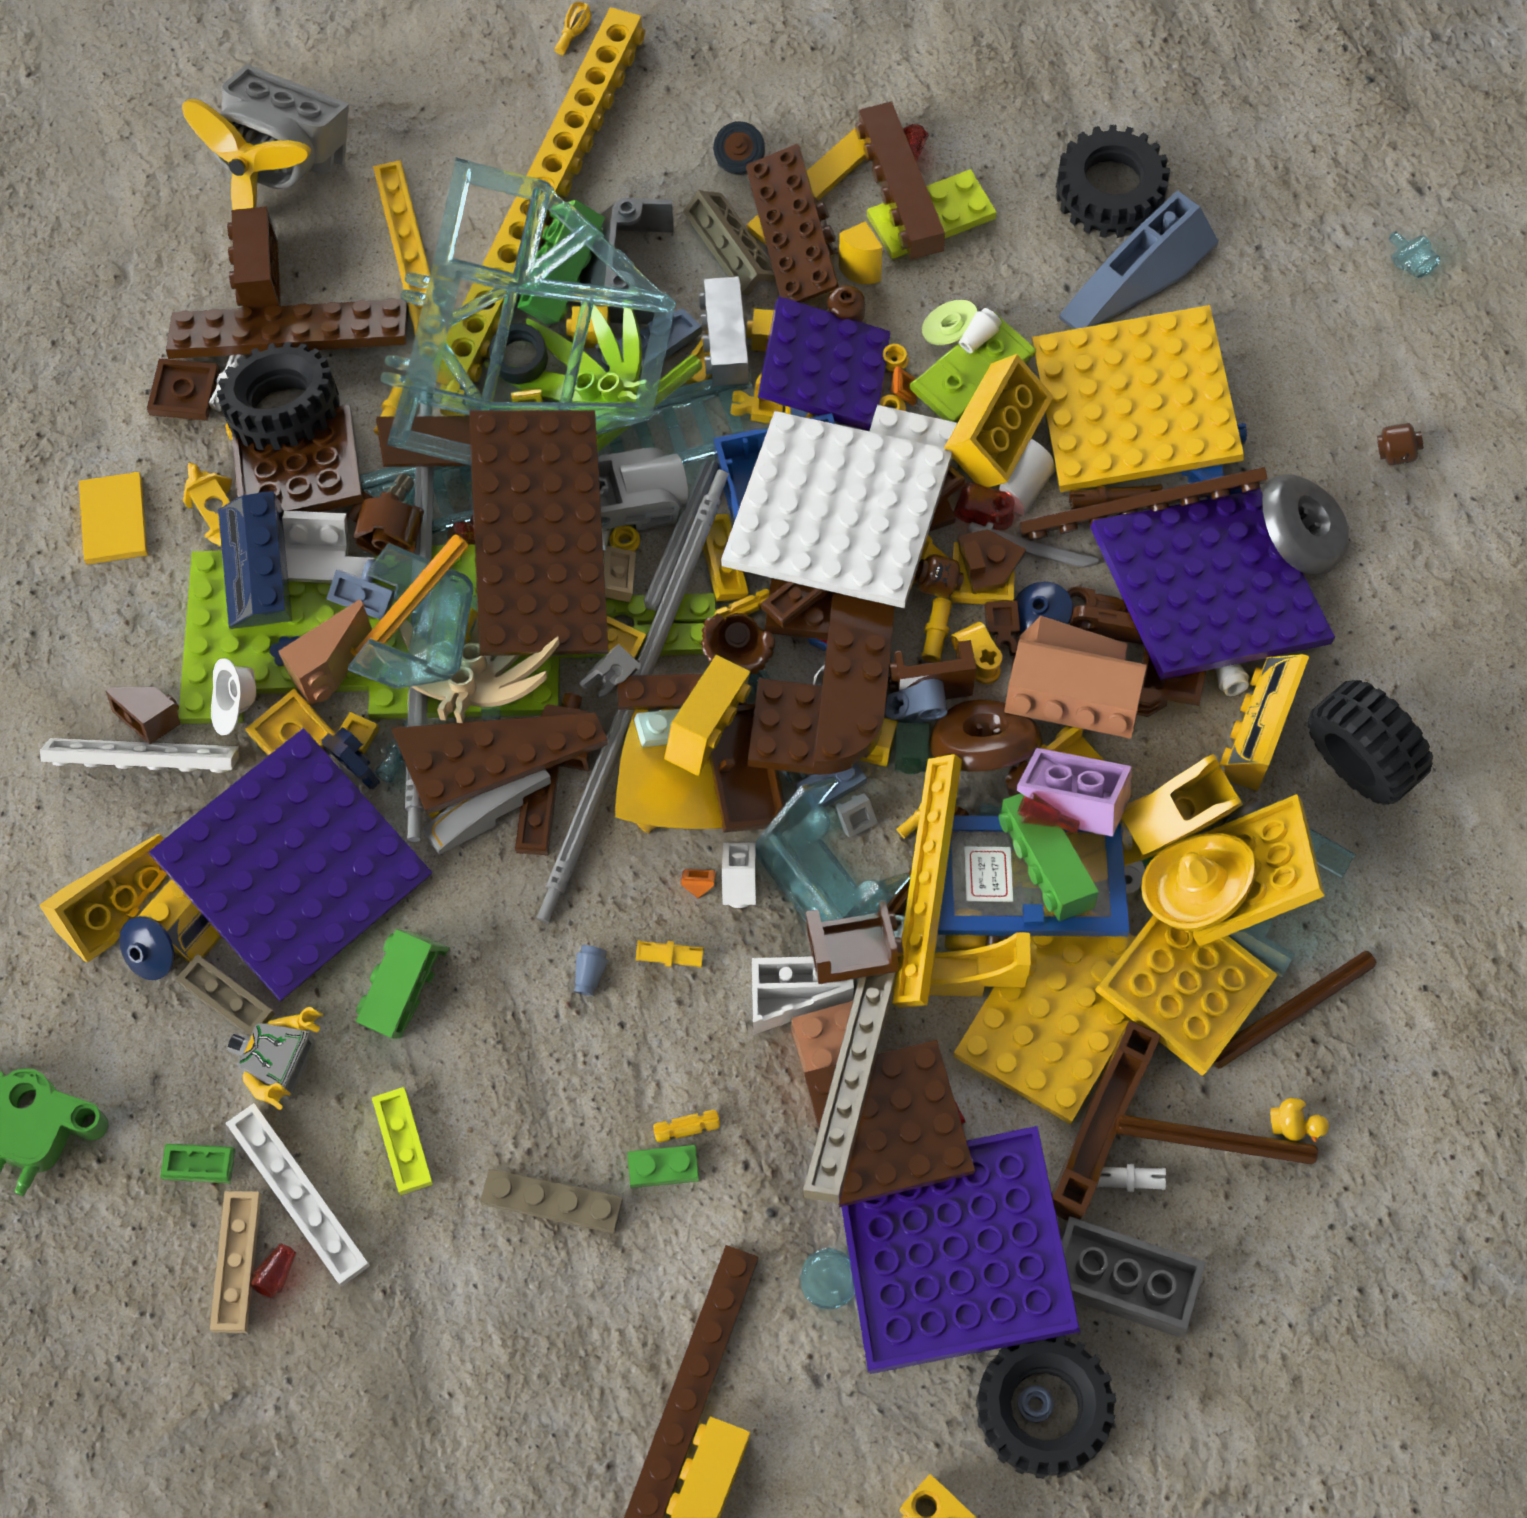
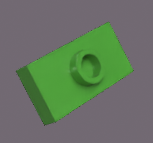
[160,1144,235,1184]

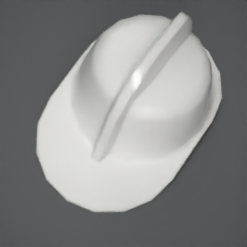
[211,658,256,735]

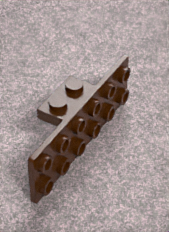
[746,144,839,303]

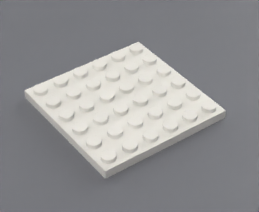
[721,411,952,608]

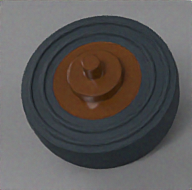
[713,121,765,175]

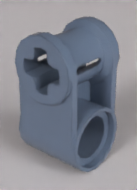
[885,679,948,727]

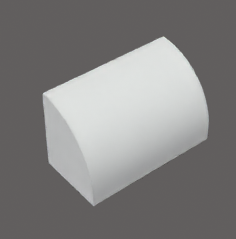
[998,439,1055,516]

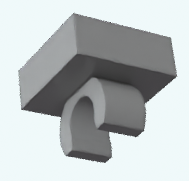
[836,793,877,838]

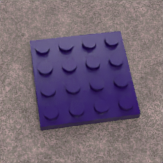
[758,296,891,432]

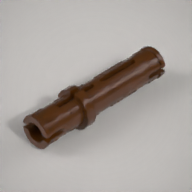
[1069,484,1163,510]

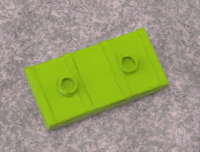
[909,312,1036,423]

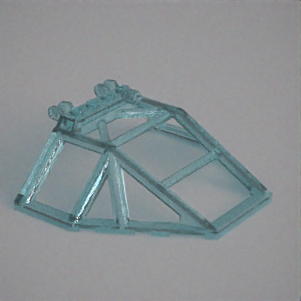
[381,158,676,466]

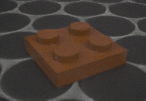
[147,358,220,421]

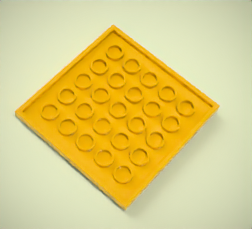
[1032,305,1244,492]

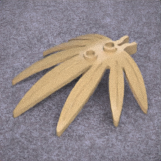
[374,569,559,724]

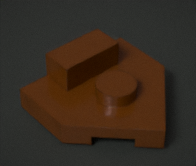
[957,529,1026,594]

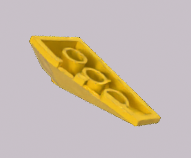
[39,834,166,963]

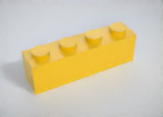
[666,1416,751,1518]

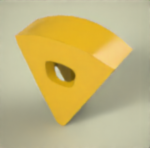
[1122,754,1243,854]

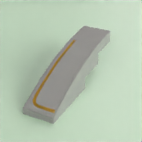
[423,769,551,855]

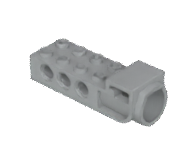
[598,448,688,531]

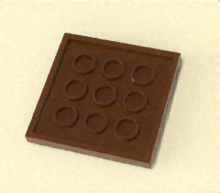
[231,404,364,517]
[804,1040,975,1208]

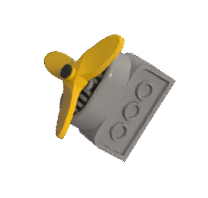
[182,64,349,210]

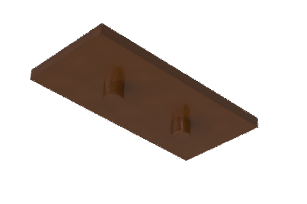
[376,416,471,467]

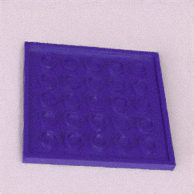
[1090,489,1335,680]
[149,728,432,1002]
[841,1126,1080,1374]

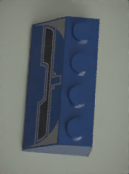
[218,491,292,629]

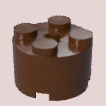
[354,492,424,560]

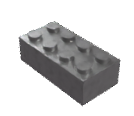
[1061,1217,1206,1338]

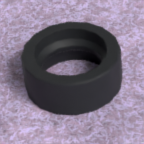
[489,323,548,384]

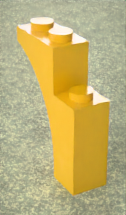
[929,932,1037,997]

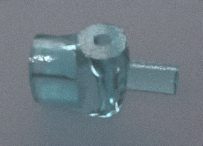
[1389,231,1440,279]

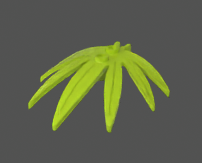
[484,301,653,437]

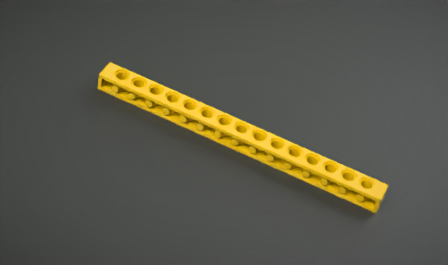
[432,7,645,385]

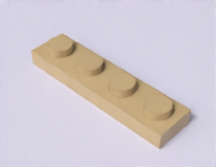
[209,1191,262,1333]

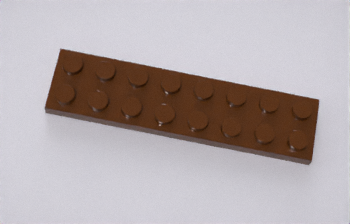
[166,298,408,359]

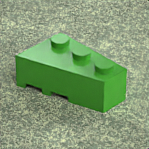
[356,929,450,1038]

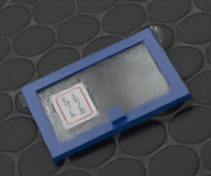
[937,815,1133,937]

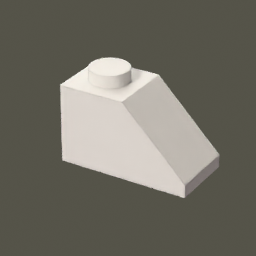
[722,842,756,908]

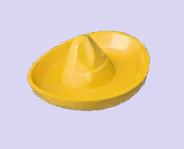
[1141,833,1255,931]

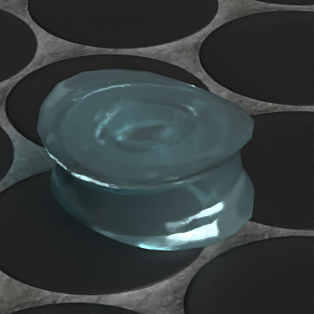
[800,1248,855,1310]

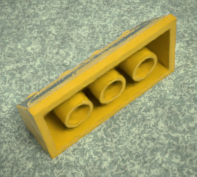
[1220,654,1309,791]
[138,879,222,963]

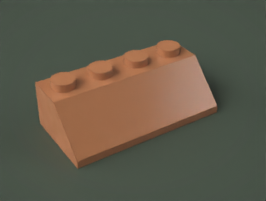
[1004,639,1147,739]

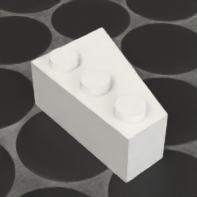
[752,957,854,1035]

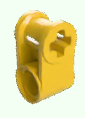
[951,621,1002,684]

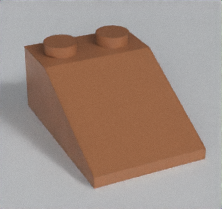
[279,599,372,706]

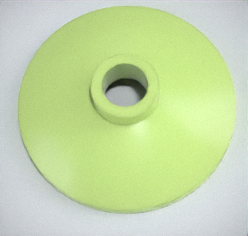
[922,300,978,345]

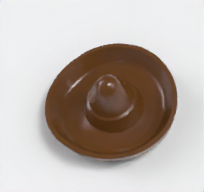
[929,699,1043,772]

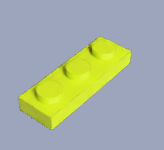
[371,1087,434,1196]

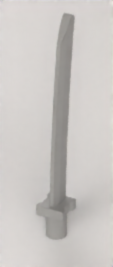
[967,522,1099,567]

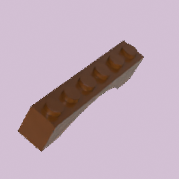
[1052,1021,1161,1221]

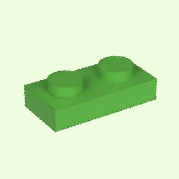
[627,1145,699,1188]

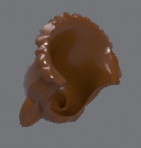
[701,613,775,675]

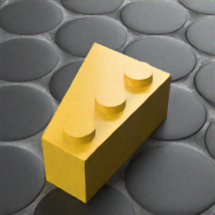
[664,655,751,776]

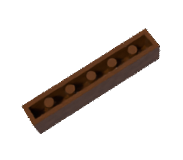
[855,101,945,260]

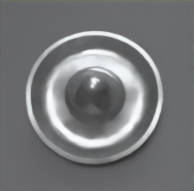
[1263,474,1349,575]

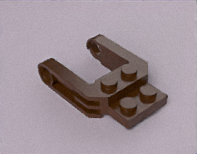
[1070,605,1206,717]

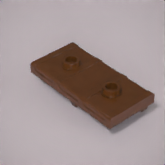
[709,704,787,833]

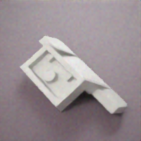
[282,511,375,583]

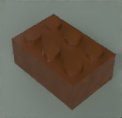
[227,206,281,310]

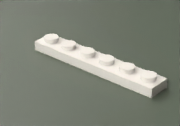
[40,738,239,773]
[226,1103,370,1287]

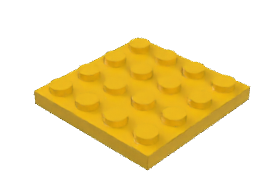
[1193,794,1325,946]
[1095,915,1278,1076]

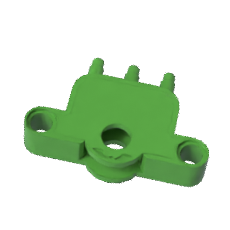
[0,1068,108,1196]

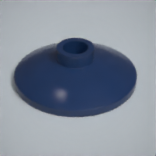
[1014,582,1073,634]
[119,916,175,980]

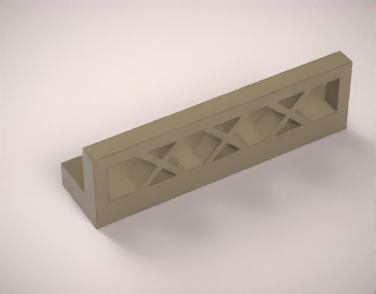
[683,190,776,295]

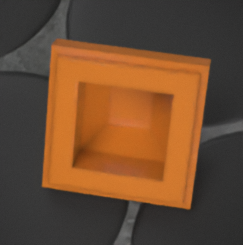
[889,366,917,406]
[681,869,716,898]

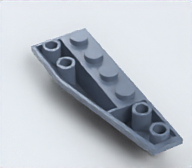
[1059,190,1218,329]

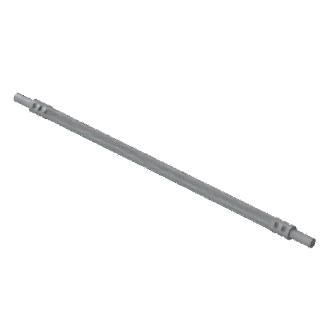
[405,389,434,842]
[536,470,729,923]

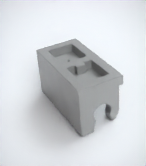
[578,644,642,698]

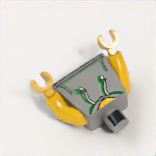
[227,1007,324,1110]

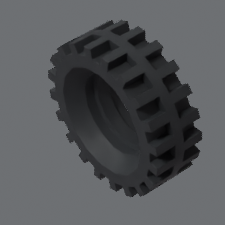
[1056,125,1170,238]
[217,342,340,450]
[976,1335,1116,1479]

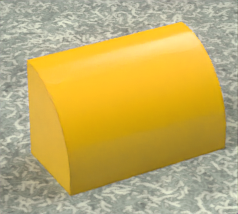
[839,221,883,285]

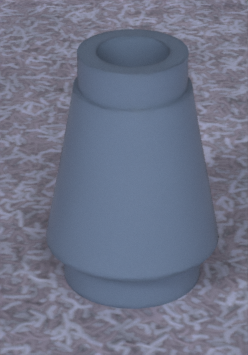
[574,945,609,996]

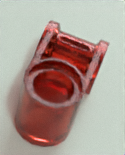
[953,482,1015,531]

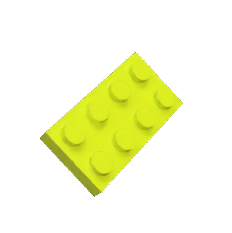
[867,169,996,259]

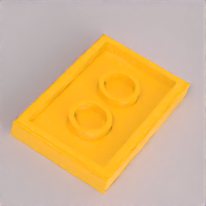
[79,472,148,565]

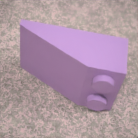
[1017,748,1132,836]

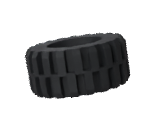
[1307,680,1433,805]

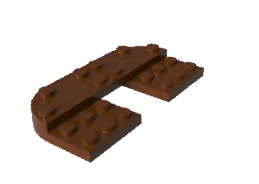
[747,578,895,775]

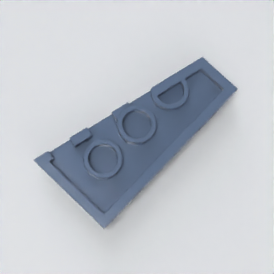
[586,309,702,377]

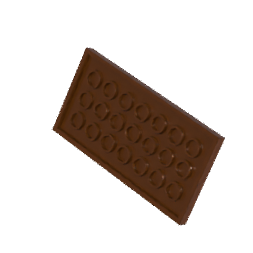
[469,410,608,656]

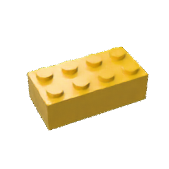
[944,354,1054,490]

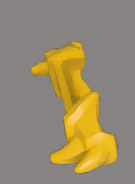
[183,462,232,547]

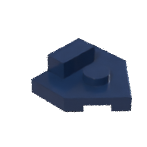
[321,727,380,790]

